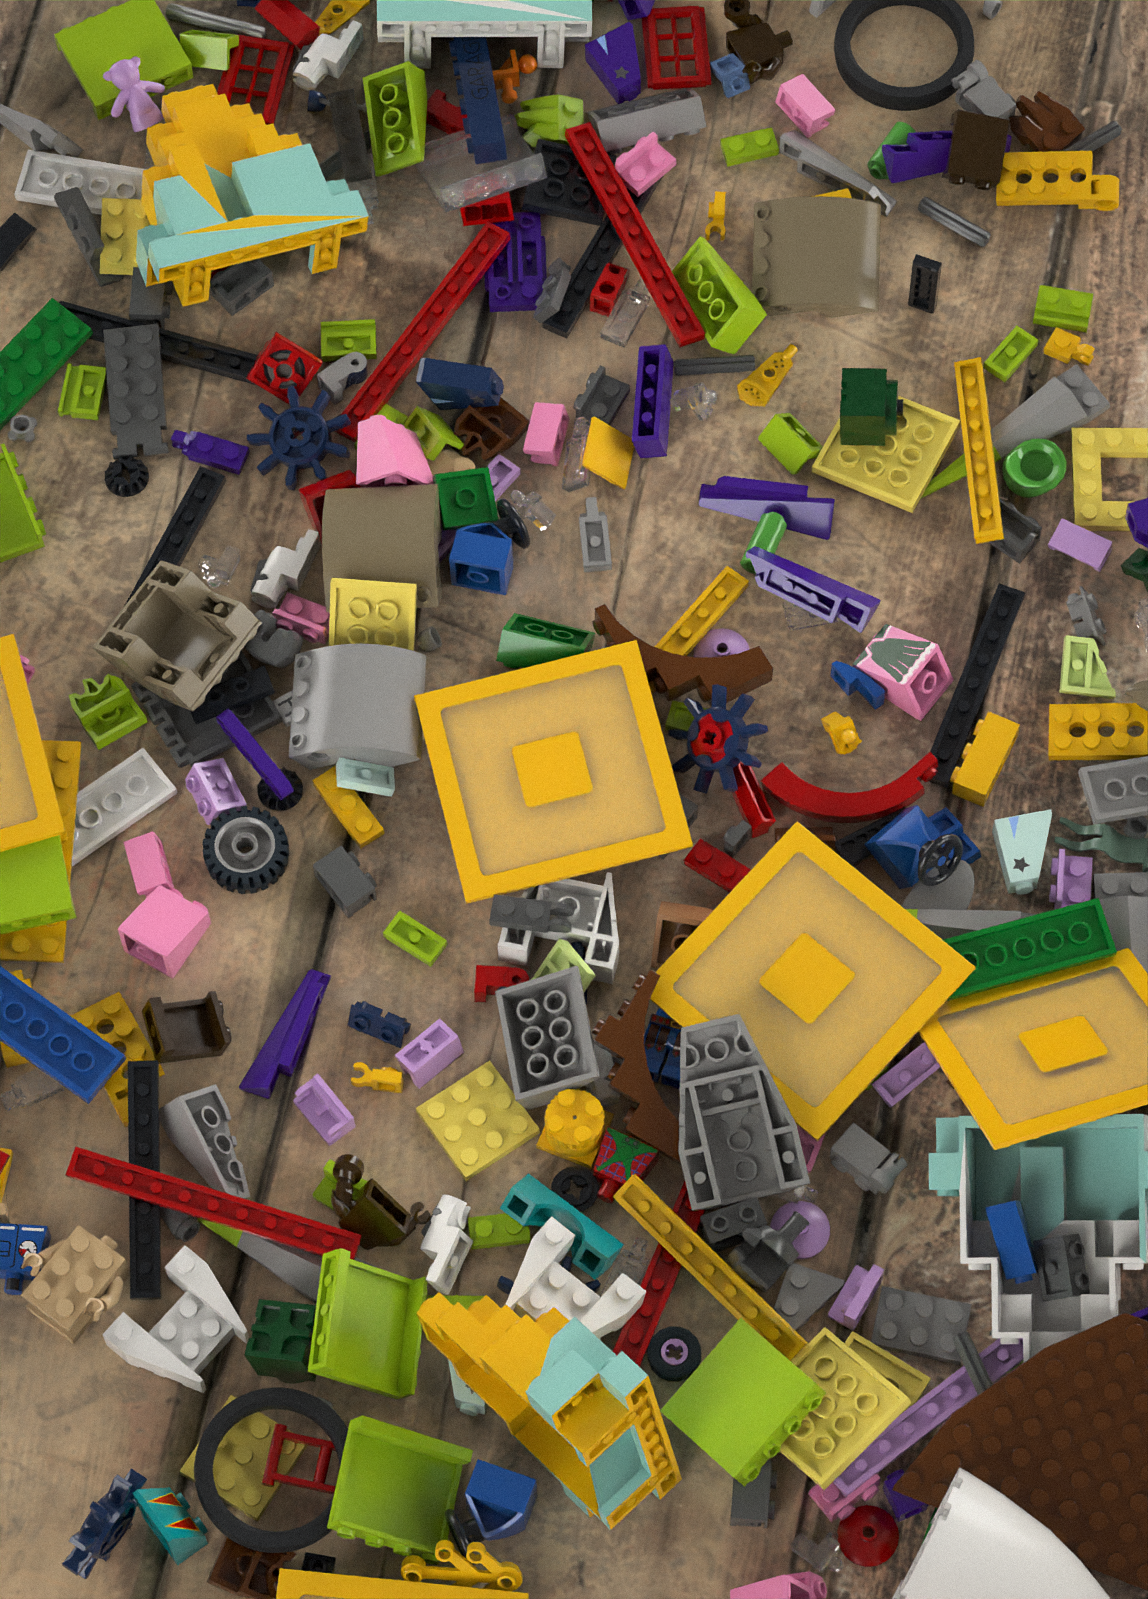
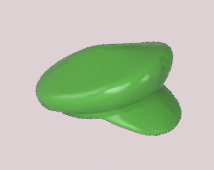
[1002,438,1067,498]

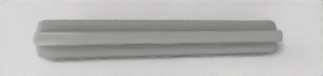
[165,3,267,39]

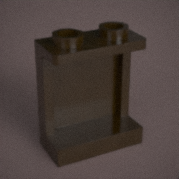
[942,109,1010,190]
[141,991,231,1064]

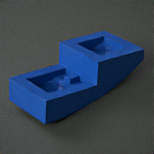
[830,661,885,710]
[928,807,981,865]

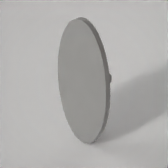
[902,860,975,910]

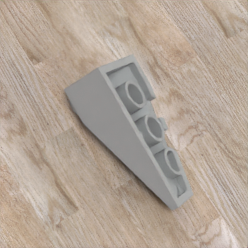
[159,1084,250,1199]

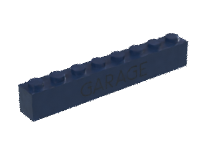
[448,37,507,164]

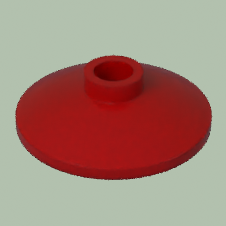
[837,1505,899,1567]

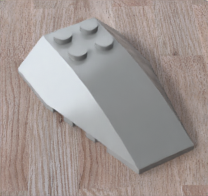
[678,1014,810,1211]

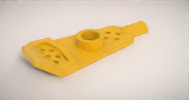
[315,0,370,36]
[737,344,798,407]

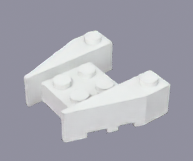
[498,872,619,984]
[505,1216,646,1340]
[102,1245,249,1393]

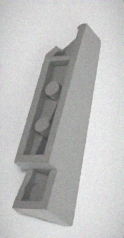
[779,130,897,217]

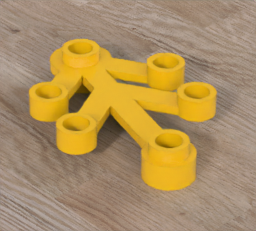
[401,1540,523,1591]

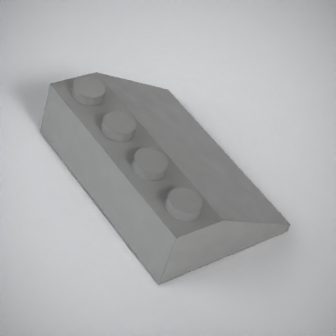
[495,966,600,1110]

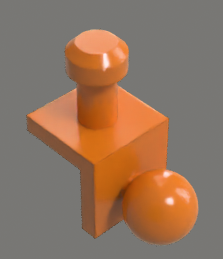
[492,49,537,104]

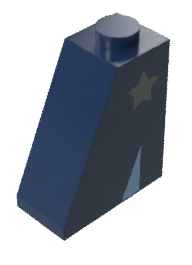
[416,358,504,410]

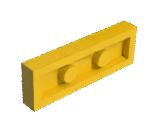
[312,766,385,849]

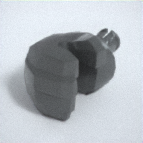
[244,610,303,668]
[727,1211,809,1292]

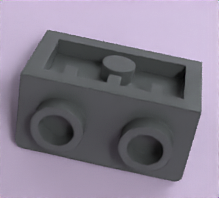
[573,365,630,427]
[1033,1234,1090,1302]

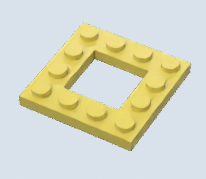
[1071,428,1148,531]

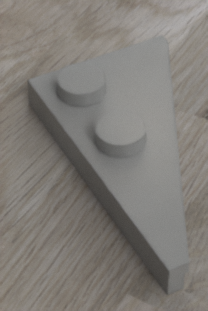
[773,1263,845,1332]

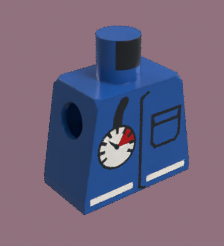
[0,1223,51,1295]

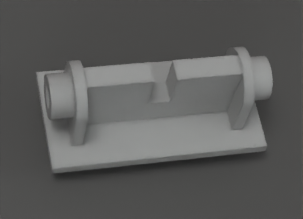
[1066,586,1106,645]

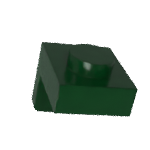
[1120,548,1148,592]

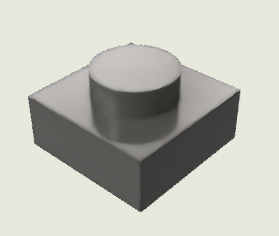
[723,820,752,858]

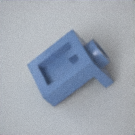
[710,53,750,98]

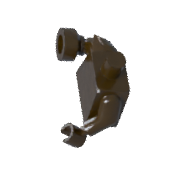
[724,0,793,85]
[331,1154,430,1250]

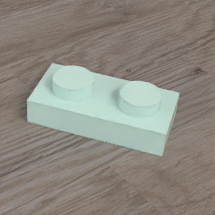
[336,757,395,797]

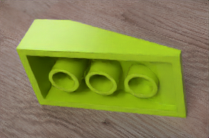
[363,61,428,177]
[672,236,767,355]

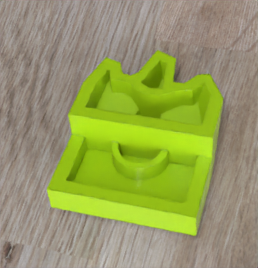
[512,94,584,148]
[69,674,148,750]

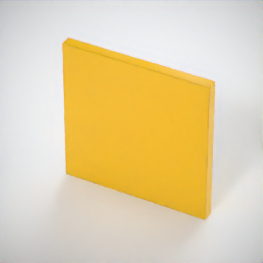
[582,416,634,489]

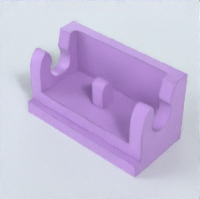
[1048,518,1112,572]
[395,1019,464,1089]
[293,1073,355,1146]

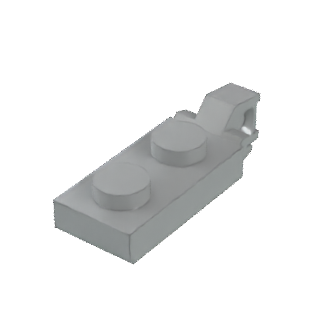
[579,497,612,572]

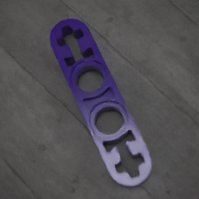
[216,709,294,800]

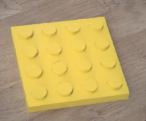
[812,396,960,513]
[780,1327,911,1490]

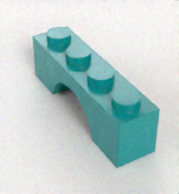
[500,1173,624,1280]

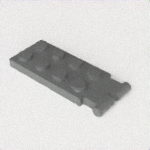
[103,324,169,460]

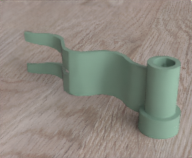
[1054,817,1148,872]

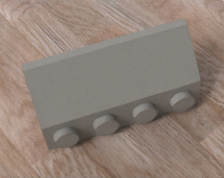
[587,88,707,154]

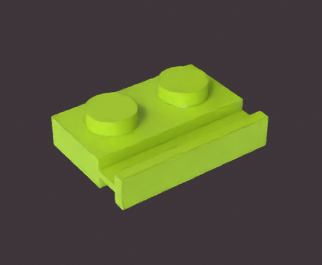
[1033,285,1094,333]
[321,319,377,362]
[58,363,107,420]

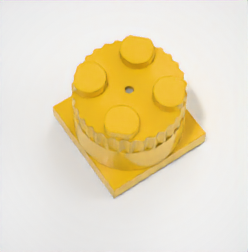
[536,1088,614,1169]

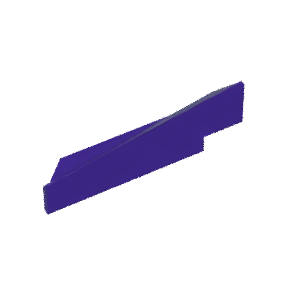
[882,130,1012,183]
[699,476,835,540]
[746,546,881,633]
[239,969,331,1099]

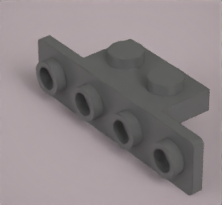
[54,187,124,287]

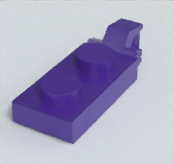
[171,430,250,475]

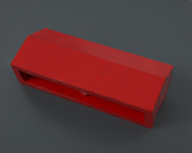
[254,0,320,50]
[731,762,776,838]

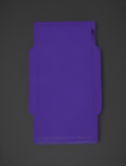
[484,212,547,312]

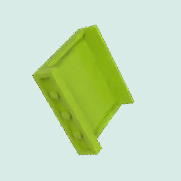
[54,0,194,121]
[0,443,47,563]
[0,835,77,935]
[308,1248,428,1400]
[660,1318,826,1487]
[327,1415,473,1565]

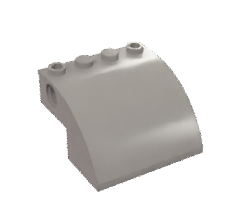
[289,643,426,770]

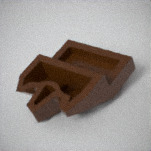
[1009,91,1085,152]
[454,397,530,461]
[206,1536,297,1599]

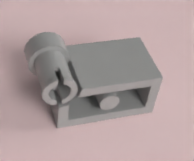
[951,60,1016,120]
[830,1122,908,1195]

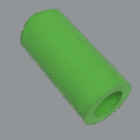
[867,122,916,179]
[740,512,787,575]

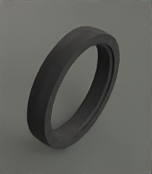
[834,0,974,111]
[194,1387,348,1553]

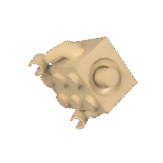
[21,1225,130,1344]

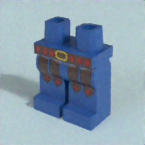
[644,1008,682,1089]

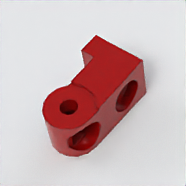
[426,89,470,138]
[589,262,630,318]
[474,965,529,1002]

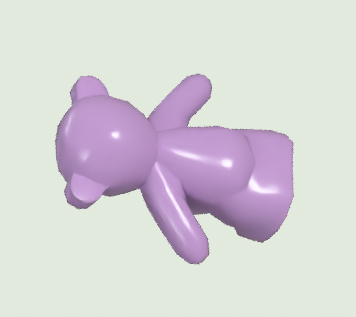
[103,57,165,132]

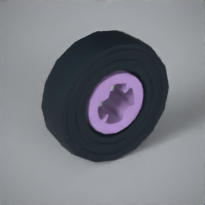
[647,1326,701,1381]

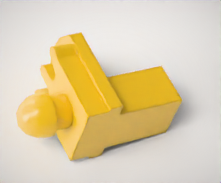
[821,711,862,755]

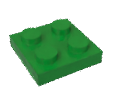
[432,467,499,531]

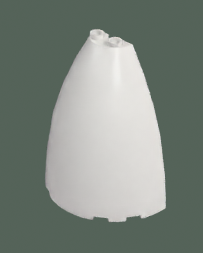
[892,1467,1110,1599]

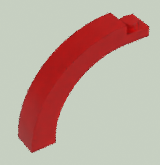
[760,752,938,823]

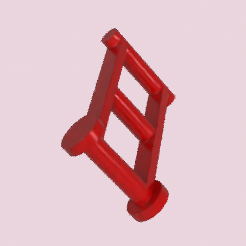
[262,1424,336,1495]

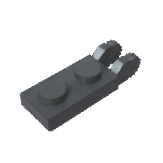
[489,894,575,933]

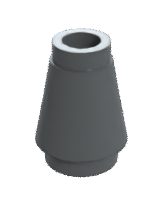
[161,1206,200,1242]

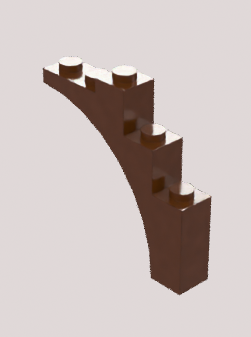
[592,604,773,708]
[591,970,682,1166]

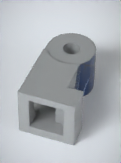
[317,352,368,405]

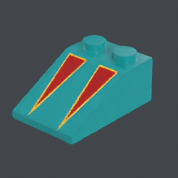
[133,1487,208,1566]

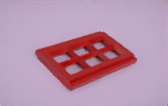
[641,6,711,90]
[217,34,295,125]

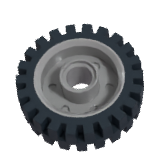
[202,806,289,894]

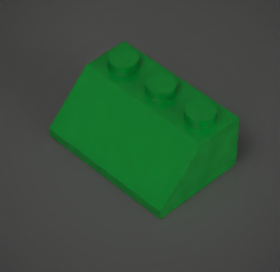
[496,613,595,669]

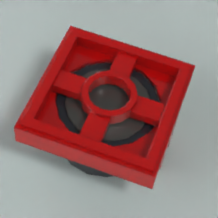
[246,332,323,405]

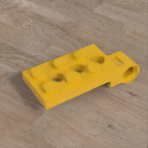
[996,151,1120,211]
[1048,703,1148,761]
[71,991,165,1127]

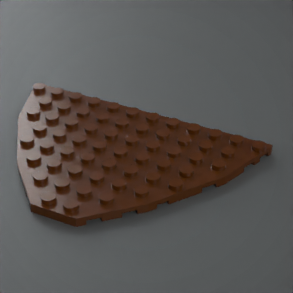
[892,1312,1148,1591]

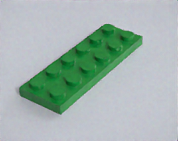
[0,298,93,431]
[943,898,1117,1001]

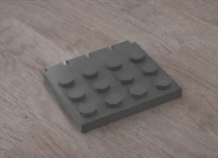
[131,650,282,768]

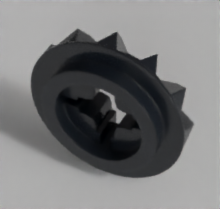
[104,455,149,497]
[257,767,303,811]
[551,1166,599,1213]

